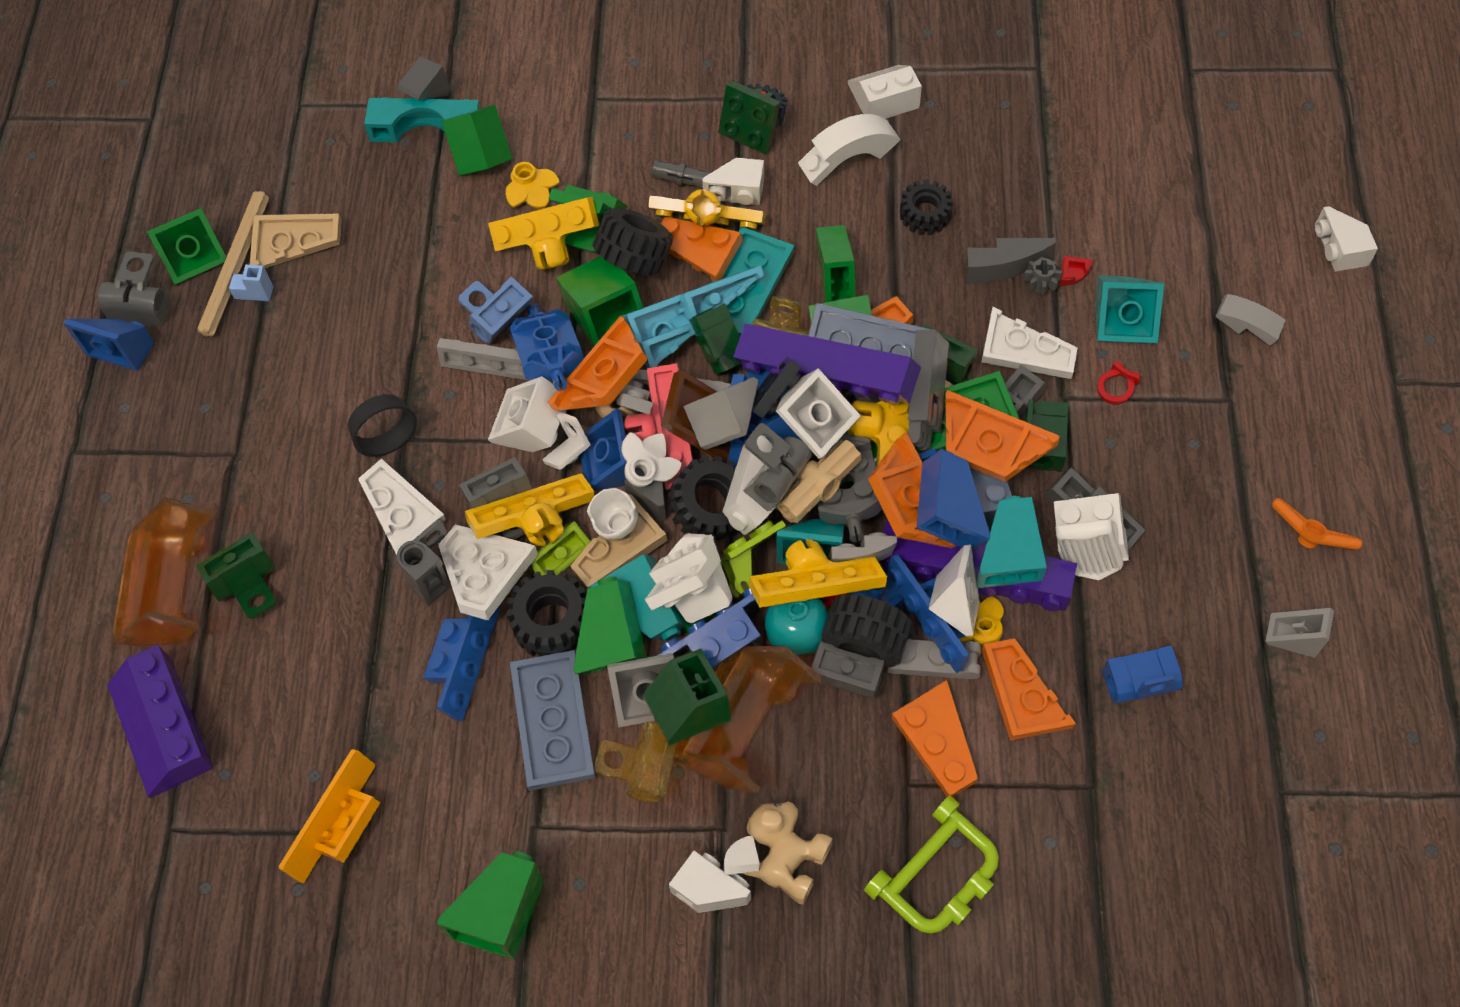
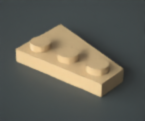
[250,213,342,268]
[570,494,668,589]

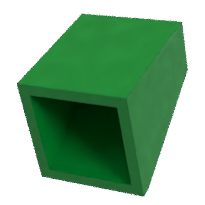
[556,256,643,347]
[437,851,544,960]

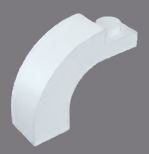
[798,114,900,186]

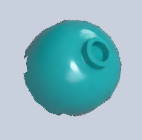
[765,598,828,657]

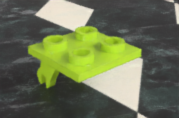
[720,520,786,598]

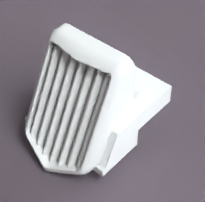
[1054,493,1129,581]
[645,533,732,623]

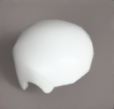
[587,488,638,540]

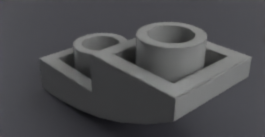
[1215,294,1286,345]
[615,380,653,415]
[828,532,897,562]

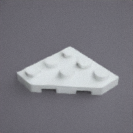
[438,524,538,620]

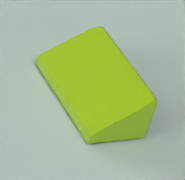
[528,521,591,575]

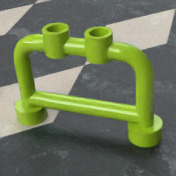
[863,795,999,934]

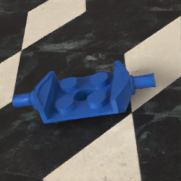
[510,304,584,391]

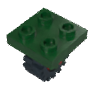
[718,80,787,154]

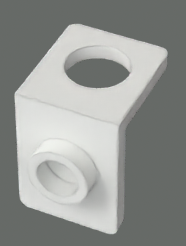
[543,412,591,470]

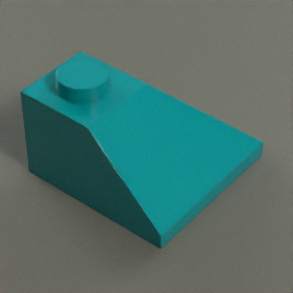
[1095,275,1164,343]
[777,519,845,564]

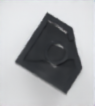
[752,357,801,419]

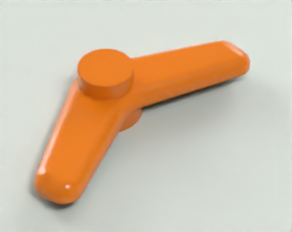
[1272,498,1363,550]

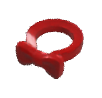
[1097,361,1141,405]

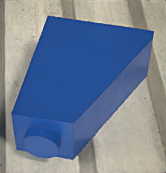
[916,449,990,549]

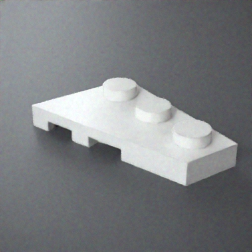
[982,307,1078,379]
[358,459,446,555]

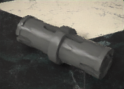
[652,159,711,188]

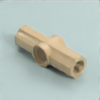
[776,440,862,523]

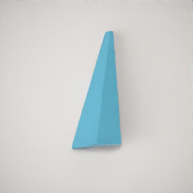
[619,266,764,368]

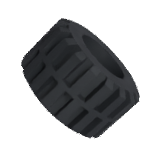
[592,208,673,275]
[668,456,736,540]
[507,570,586,657]
[821,595,912,667]

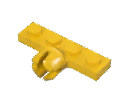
[648,189,766,229]
[488,197,599,270]
[847,400,909,465]
[465,473,594,546]
[749,539,887,608]

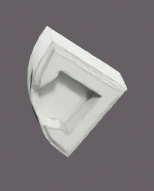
[724,835,760,875]

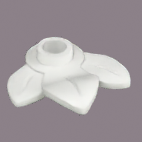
[621,432,682,487]

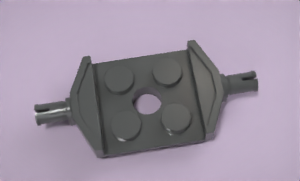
[809,434,882,542]

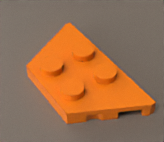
[547,316,648,411]
[945,390,1060,482]
[868,433,957,548]

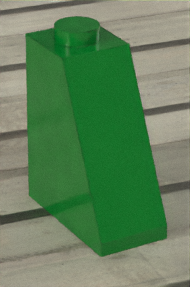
[816,225,855,303]
[573,576,647,674]

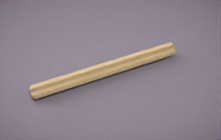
[197,191,269,337]

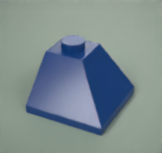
[63,319,154,371]

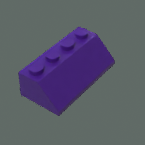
[107,644,213,798]

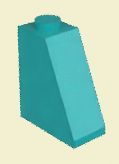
[976,496,1047,588]
[590,554,688,642]

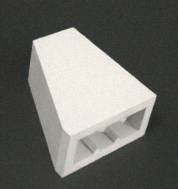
[723,436,799,535]

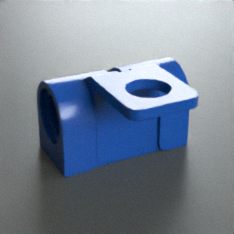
[1102,646,1182,704]

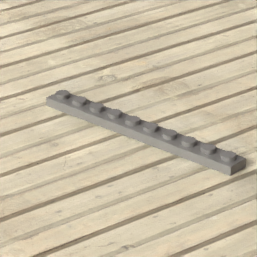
[437,338,731,400]

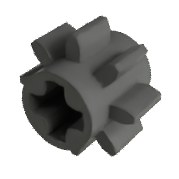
[1023,257,1062,295]

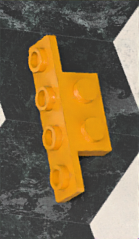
[279,749,380,883]

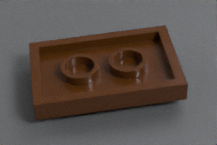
[661,370,731,463]

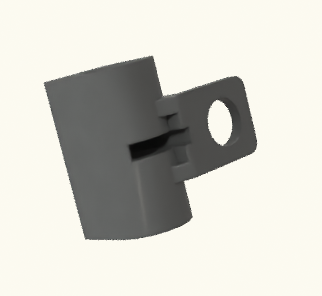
[97,252,172,326]
[743,423,811,512]
[459,457,532,540]
[396,519,451,607]
[810,641,884,699]

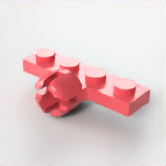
[624,363,693,491]

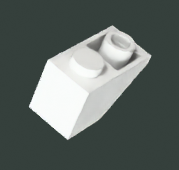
[703,158,764,205]
[1315,206,1378,272]
[669,851,751,913]

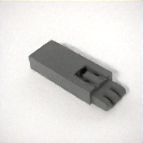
[908,329,949,452]

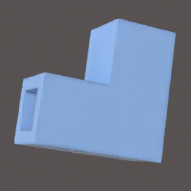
[229,264,273,301]

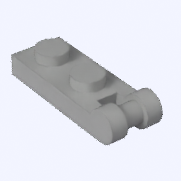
[887,639,981,679]

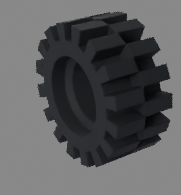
[900,179,953,235]

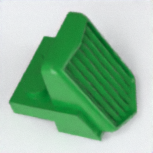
[548,184,628,253]

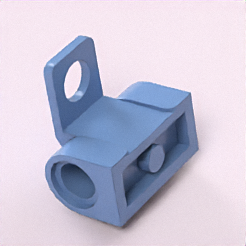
[458,276,533,344]

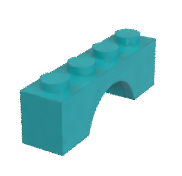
[364,97,480,142]

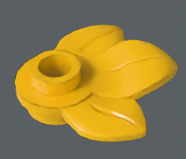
[505,162,560,209]
[959,596,1004,646]

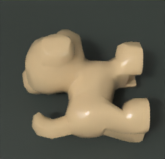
[744,801,833,904]

